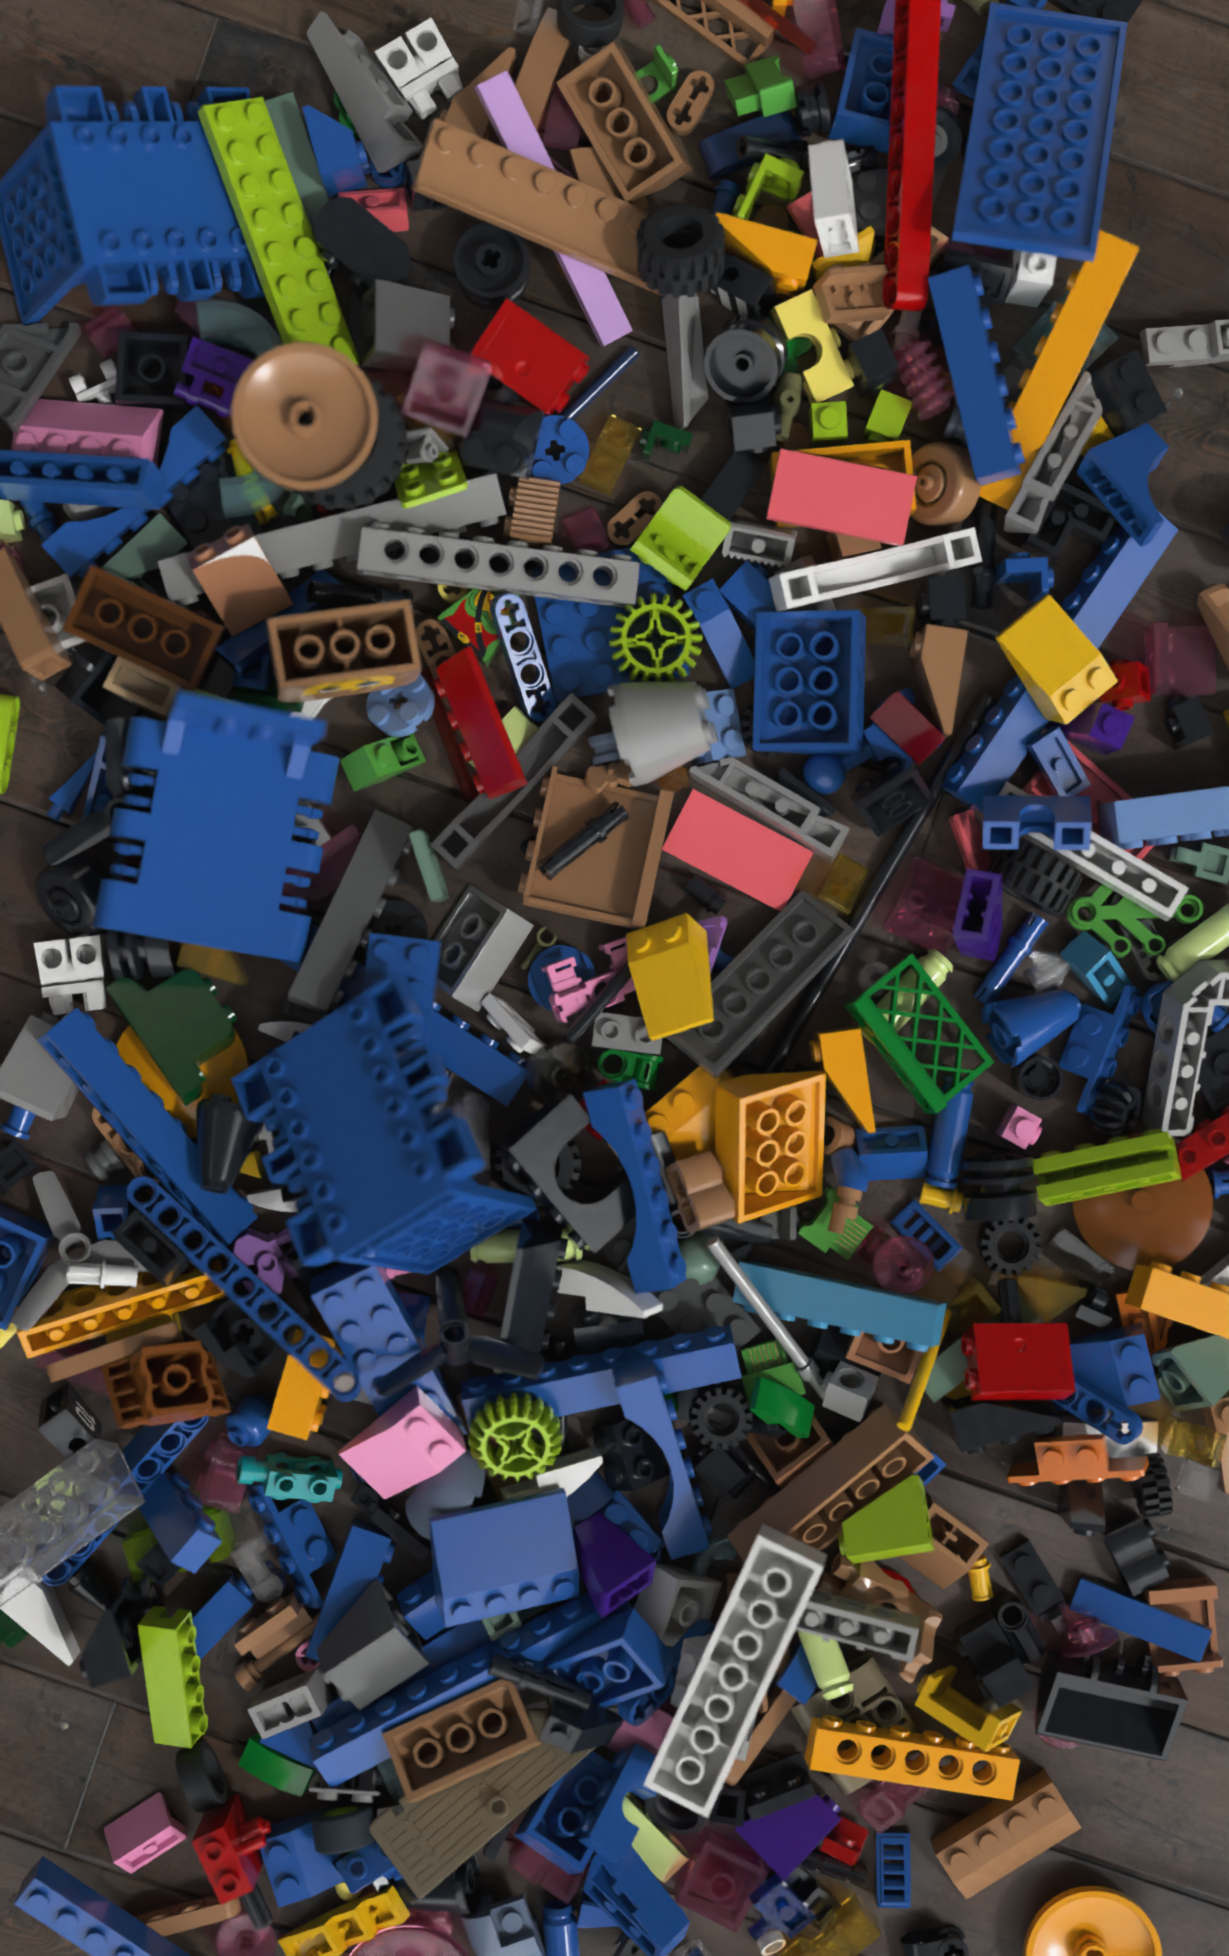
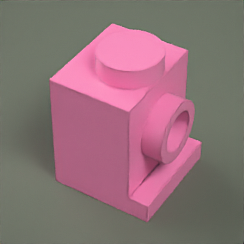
[995,1104,1042,1150]

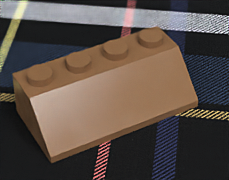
[556,42,692,203]
[382,1679,542,1803]
[930,1769,1082,1899]

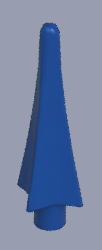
[46,748,98,822]

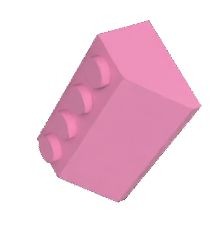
[11,399,164,466]

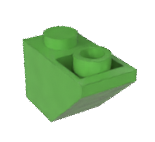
[340,733,426,791]

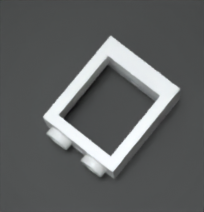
[808,139,859,258]
[1004,250,1057,308]

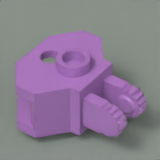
[231,1227,293,1295]

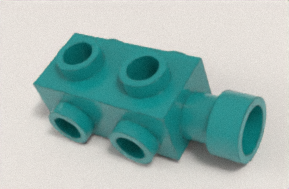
[236,1452,343,1503]

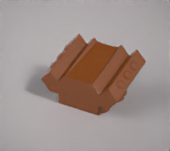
[100,1341,232,1429]

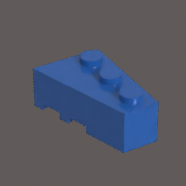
[583,1846,690,1956]

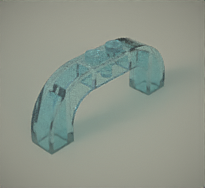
[196,301,287,518]

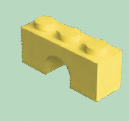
[769,289,855,405]

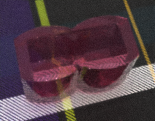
[195,1432,260,1515]

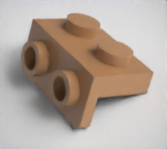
[813,263,889,324]
[234,1592,312,1659]

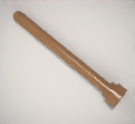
[233,1612,320,1692]

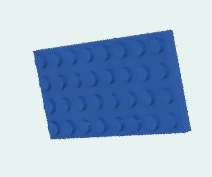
[952,2,1128,262]

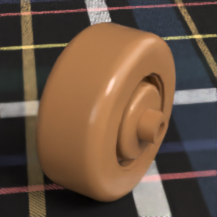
[911,442,981,528]

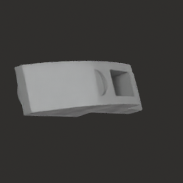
[1140,319,1229,368]

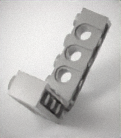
[1141,959,1229,1136]
[735,1589,921,1761]

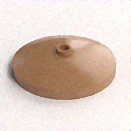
[232,342,378,491]

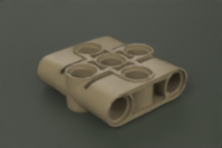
[790,1654,921,1794]

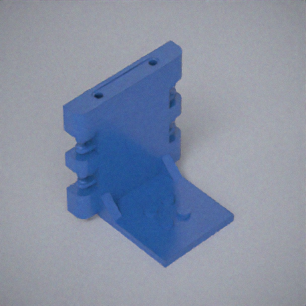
[0,86,266,326]
[92,692,340,964]
[231,972,537,1275]

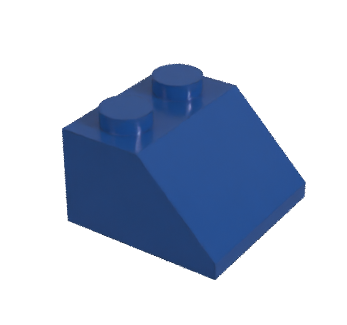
[302,105,371,197]

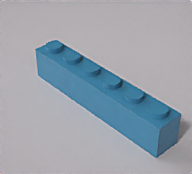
[732,1260,947,1351]

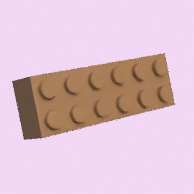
[727,1403,935,1563]

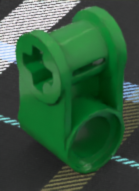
[597,1048,665,1091]

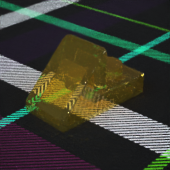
[1159,1414,1227,1468]

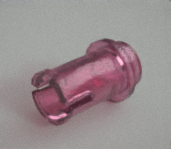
[623,0,656,29]

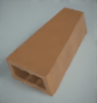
[0,548,72,681]

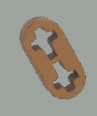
[666,70,715,136]
[607,491,662,548]

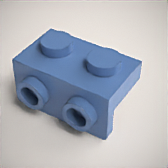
[693,689,746,765]

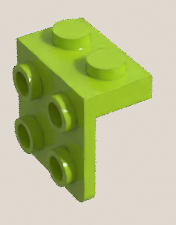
[732,154,804,220]
[394,450,468,509]
[630,486,731,591]

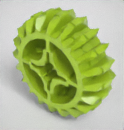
[609,593,702,682]
[468,1391,562,1483]

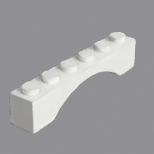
[768,527,982,612]

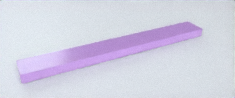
[474,71,633,347]

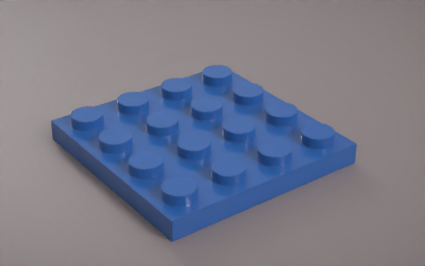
[532,547,690,703]

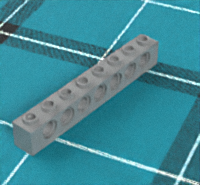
[356,523,640,608]

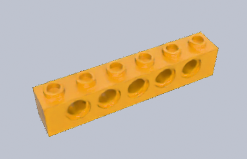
[15,1258,227,1359]
[804,1715,1020,1801]

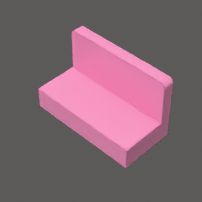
[104,1792,188,1874]

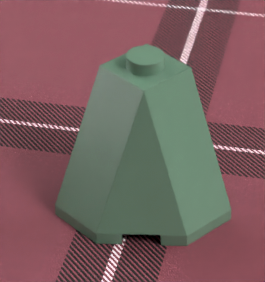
[1152,1334,1229,1412]

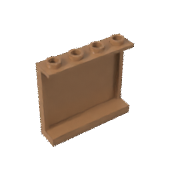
[518,766,674,930]

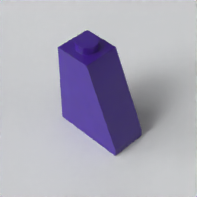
[1044,702,1135,756]
[952,868,1002,961]
[572,1511,656,1618]
[735,1793,842,1881]

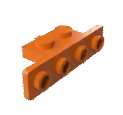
[1007,1434,1149,1486]

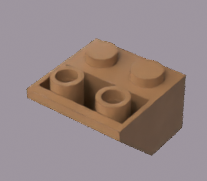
[898,1493,990,1590]

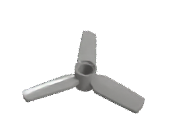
[11,1171,149,1331]

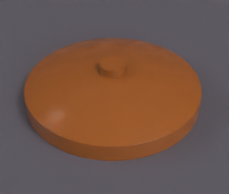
[1072,1133,1213,1270]

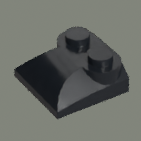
[460,396,545,480]

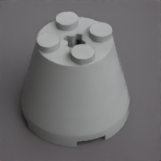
[608,682,718,787]

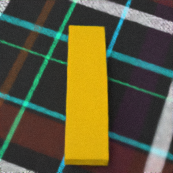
[277,1885,410,1956]

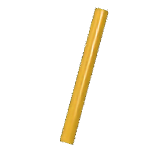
[897,1308,952,1431]

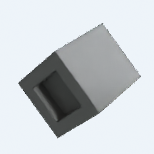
[821,1361,879,1422]

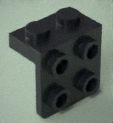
[592,1418,685,1492]

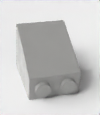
[0,1011,79,1121]

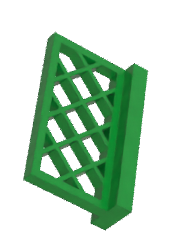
[843,954,994,1114]

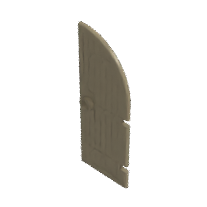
[370,1708,596,1900]

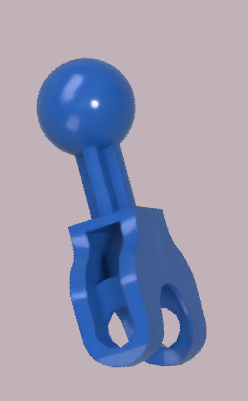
[802,688,942,795]

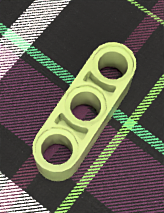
[622,1792,690,1883]

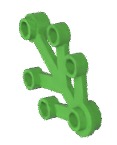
[1067,868,1203,958]

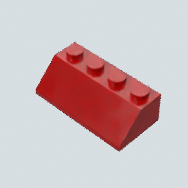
[433,646,528,800]

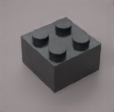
[115,331,193,414]

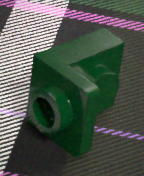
[639,420,693,461]

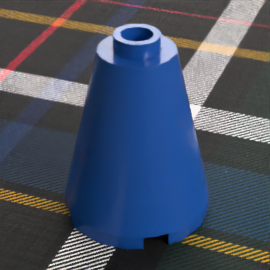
[981,989,1081,1067]

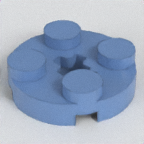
[366,674,435,737]

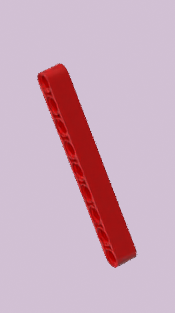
[883,0,941,312]

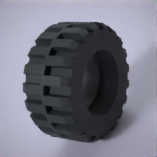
[291,374,407,511]

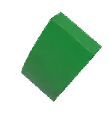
[749,1377,815,1438]
[238,1733,316,1797]

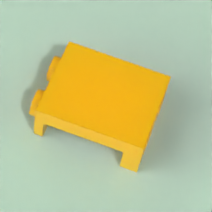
[915,1665,1022,1752]

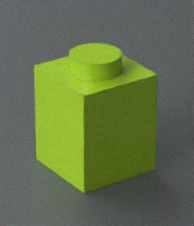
[862,389,913,443]
[808,401,848,446]

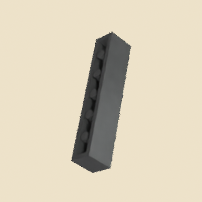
[288,809,413,1017]

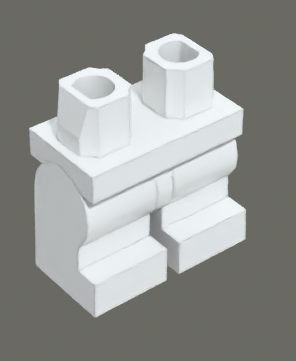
[375,17,463,119]
[34,934,111,1015]

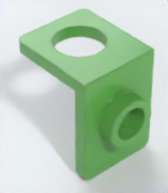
[636,44,678,102]

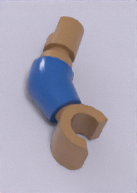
[824,1116,869,1234]

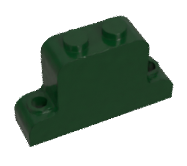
[106,969,237,1107]

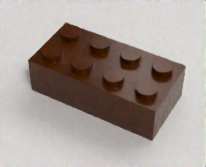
[62,565,226,691]

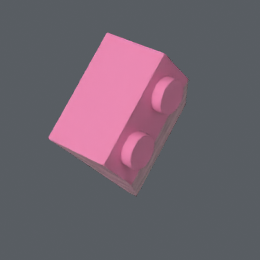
[338,1386,466,1500]

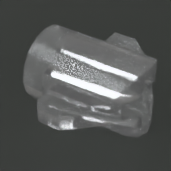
[1022,951,1070,994]

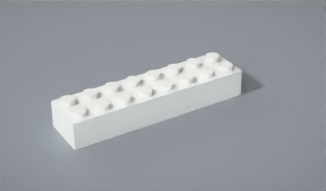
[643,1524,827,1818]

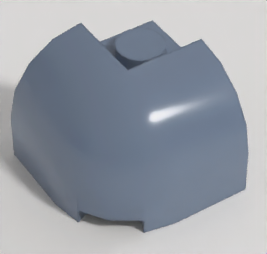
[405,1449,486,1541]
[460,1893,546,1956]

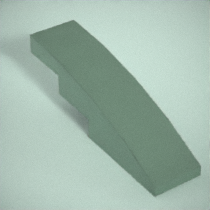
[265,92,329,240]
[913,1293,1038,1403]

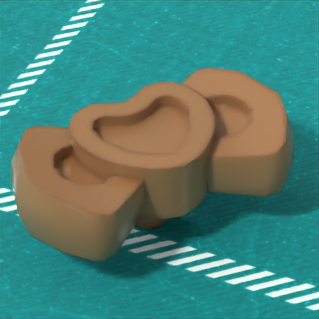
[585,760,633,793]

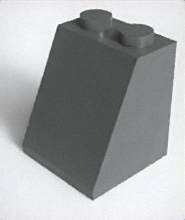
[361,279,455,372]
[316,1580,429,1710]

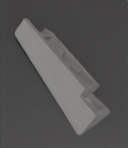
[307,11,424,173]
[662,293,708,430]
[1004,371,1103,533]
[689,757,850,864]

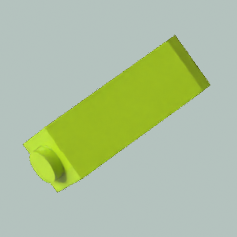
[838,1474,935,1564]

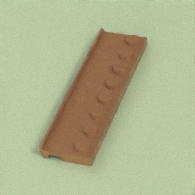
[411,118,666,297]

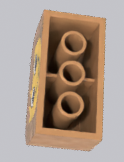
[266,600,422,702]

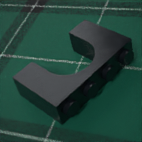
[499,1091,636,1254]

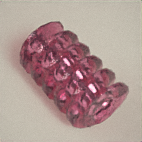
[893,340,955,420]

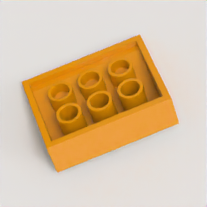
[608,1066,736,1220]
[715,1071,826,1224]

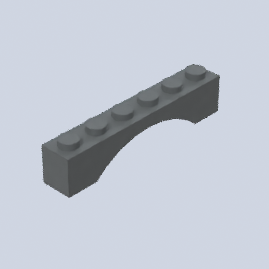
[430,692,597,870]

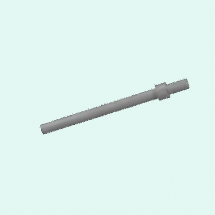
[706,1237,826,1399]

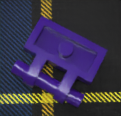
[174,337,255,418]

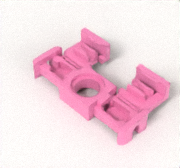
[541,936,635,1023]

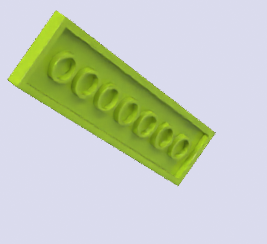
[198,97,360,365]

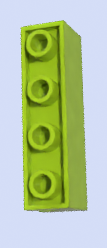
[1033,1129,1182,1207]
[138,1606,208,1749]

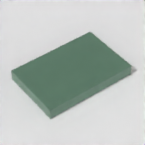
[409,830,450,903]

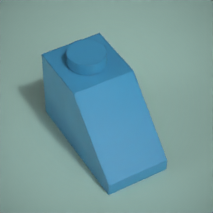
[1060,930,1133,1009]

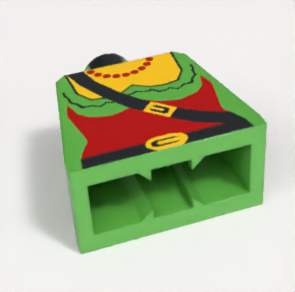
[437,589,520,667]

